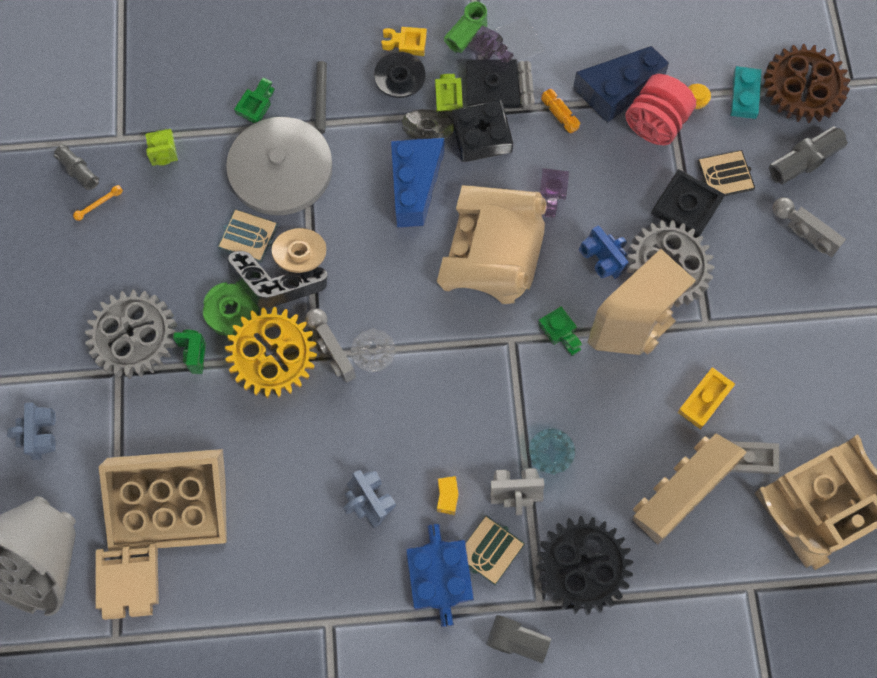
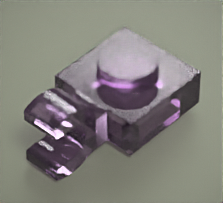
[467,25,514,63]
[540,168,569,218]

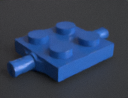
[406,524,474,627]

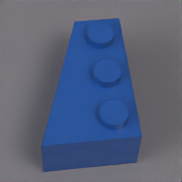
[391,138,445,228]

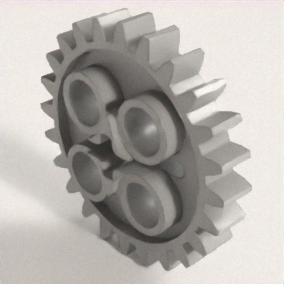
[626,220,715,308]
[85,290,177,379]

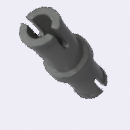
[54,145,99,190]

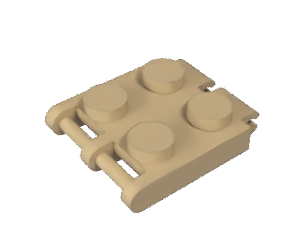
[96,544,159,620]

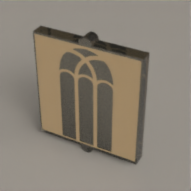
[697,150,755,197]

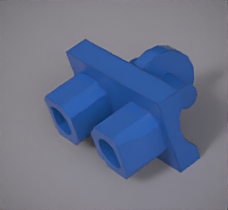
[579,225,629,279]

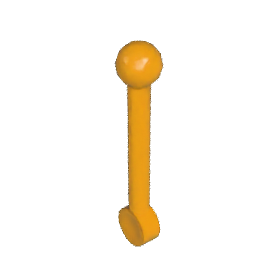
[73,185,123,221]

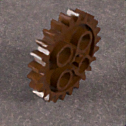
[763,44,850,123]

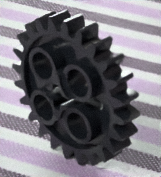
[536,516,634,615]

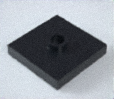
[466,59,519,109]
[651,169,725,238]

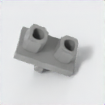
[490,468,544,515]

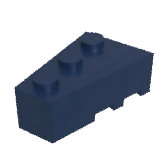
[573,46,669,123]

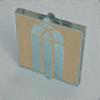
[217,209,278,263]

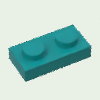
[730,66,762,119]

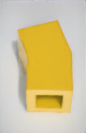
[437,476,458,515]

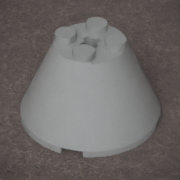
[0,496,76,616]

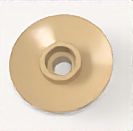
[272,228,327,273]

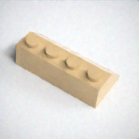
[632,434,747,545]

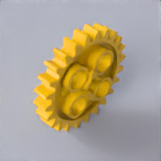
[225,307,317,398]

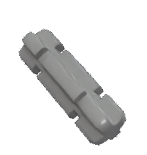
[517,61,535,110]

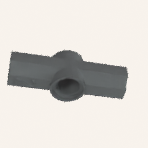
[768,126,848,185]

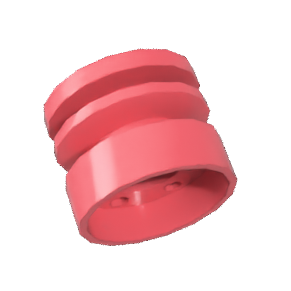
[625,74,696,146]

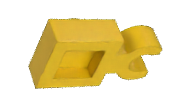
[381,27,427,56]

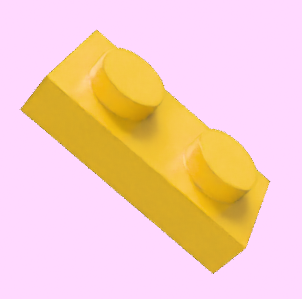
[677,367,735,430]

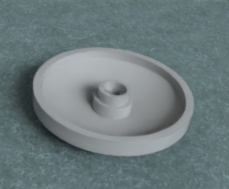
[226,117,333,215]

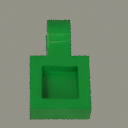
[234,77,275,123]
[538,306,582,356]

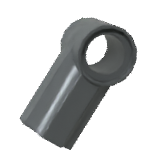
[486,615,551,664]

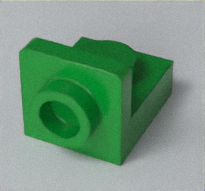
[173,329,206,374]

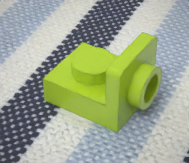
[434,74,463,112]
[145,129,178,166]

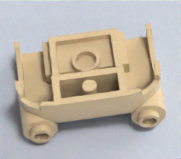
[437,185,546,304]
[754,434,877,570]

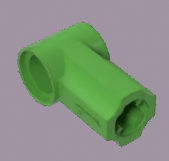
[444,1,488,53]

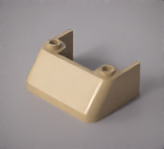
[587,249,696,355]

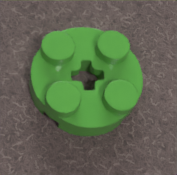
[203,282,260,337]

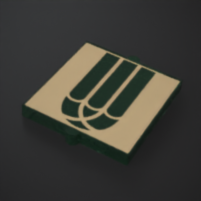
[466,515,525,586]

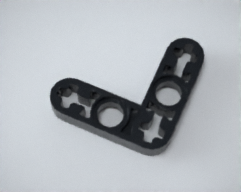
[228,251,328,308]

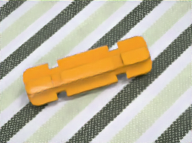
[541,89,580,133]

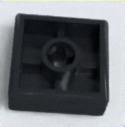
[451,100,513,162]

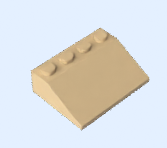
[99,449,227,551]

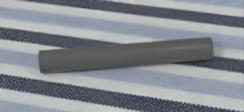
[315,61,327,134]

